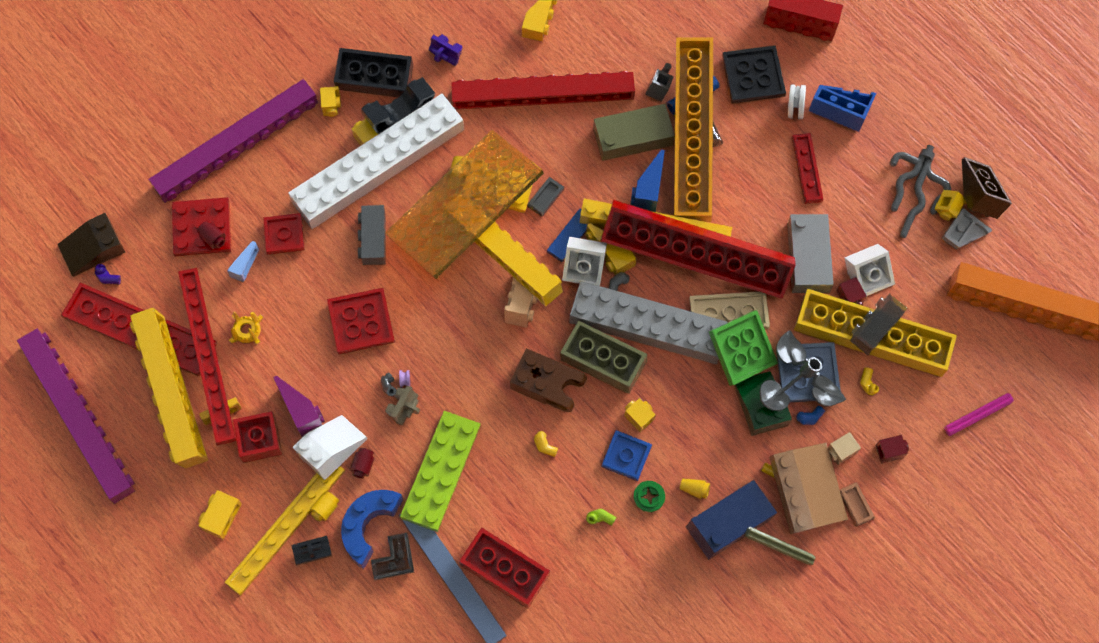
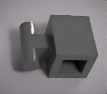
[645,63,674,102]

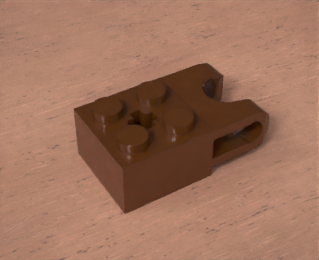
[510,348,587,412]

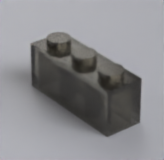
[850,293,908,355]

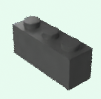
[358,205,386,265]

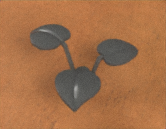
[759,330,846,411]

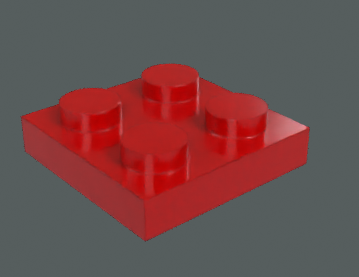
[263,213,305,255]

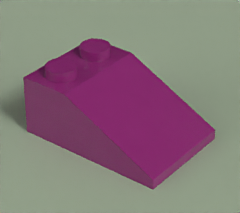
[273,376,325,437]

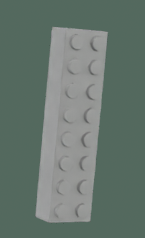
[569,281,728,364]

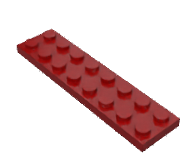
[61,282,217,376]

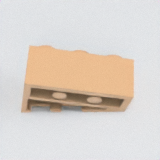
[504,277,537,327]

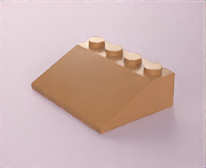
[769,443,848,534]

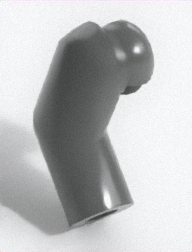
[608,272,630,291]
[381,373,396,396]

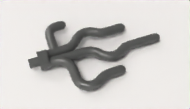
[890,145,951,239]

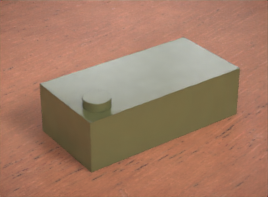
[593,104,675,161]
[560,321,647,394]

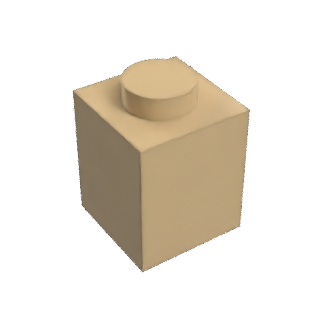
[828,432,861,465]

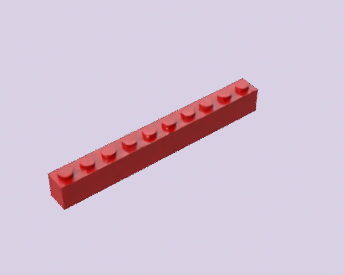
[451,71,635,110]

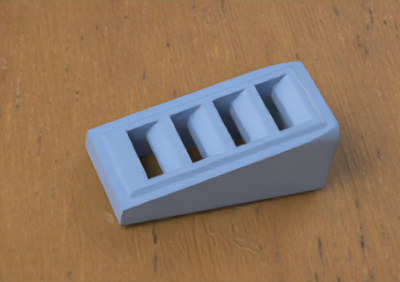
[227,241,259,282]

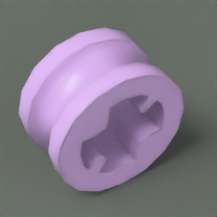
[399,370,410,388]

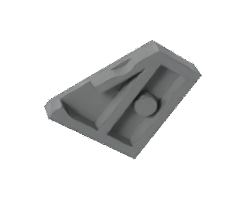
[942,208,992,249]

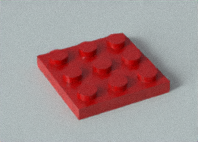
[172,197,231,257]
[327,288,395,355]

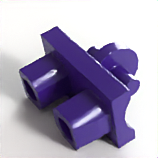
[428,34,463,66]

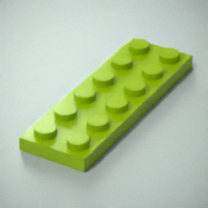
[400,411,481,532]

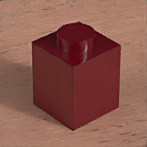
[836,277,867,305]
[875,435,909,464]

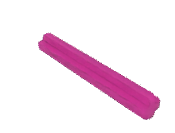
[944,393,1014,436]

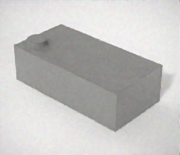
[787,214,834,293]

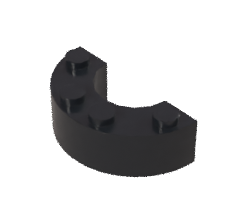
[361,77,435,134]

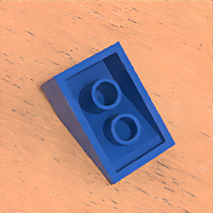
[630,150,665,212]

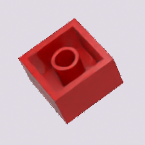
[233,411,282,463]

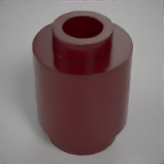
[197,221,226,249]
[350,448,375,479]

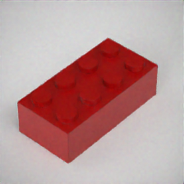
[763,0,843,41]
[459,527,550,609]

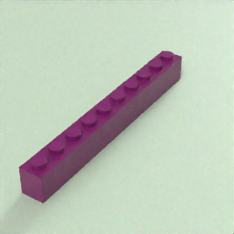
[149,79,318,203]
[17,328,135,504]

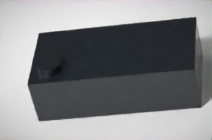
[334,48,414,97]

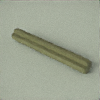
[745,527,816,565]

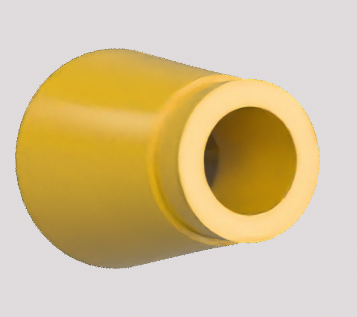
[680,478,710,499]

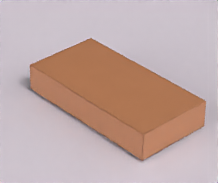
[840,482,875,527]

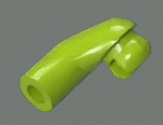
[586,509,617,526]

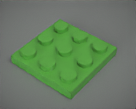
[708,310,778,386]

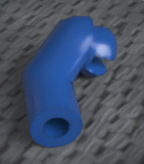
[796,405,825,425]

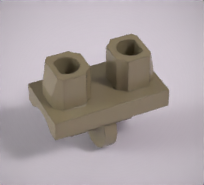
[385,386,420,425]

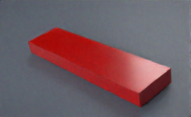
[792,133,824,204]

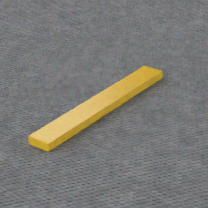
[224,466,345,596]

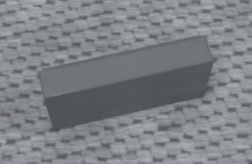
[527,177,564,217]

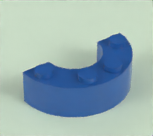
[341,490,403,569]

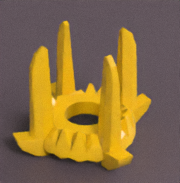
[229,311,263,344]

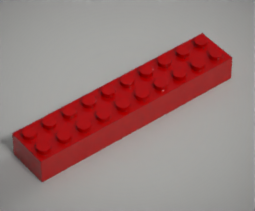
[600,200,796,299]

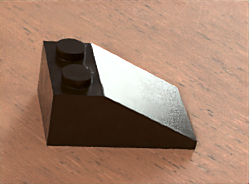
[962,157,1012,219]
[57,213,125,277]

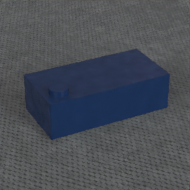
[686,480,778,560]

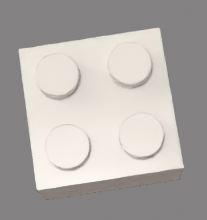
[562,237,607,286]

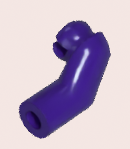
[95,264,121,285]

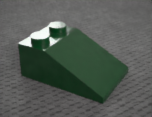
[734,371,792,436]

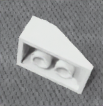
[293,415,368,480]

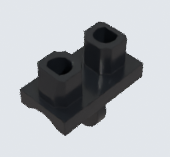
[291,536,332,566]

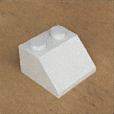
[844,244,895,296]

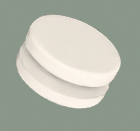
[788,84,806,119]

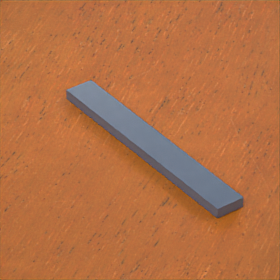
[399,514,507,643]

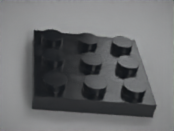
[722,45,786,103]

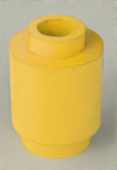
[310,491,339,522]

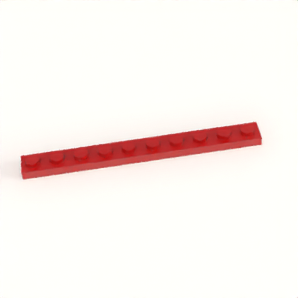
[178,268,236,446]

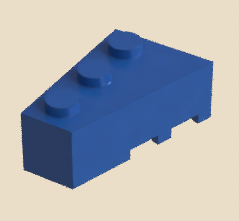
[809,85,877,132]

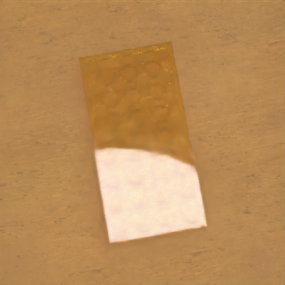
[385,130,544,279]

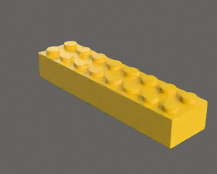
[794,289,957,377]
[130,308,208,468]

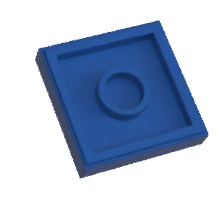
[601,430,652,481]

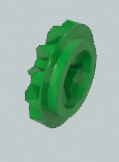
[634,481,665,513]

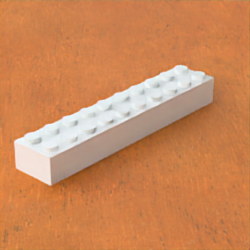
[288,94,464,229]

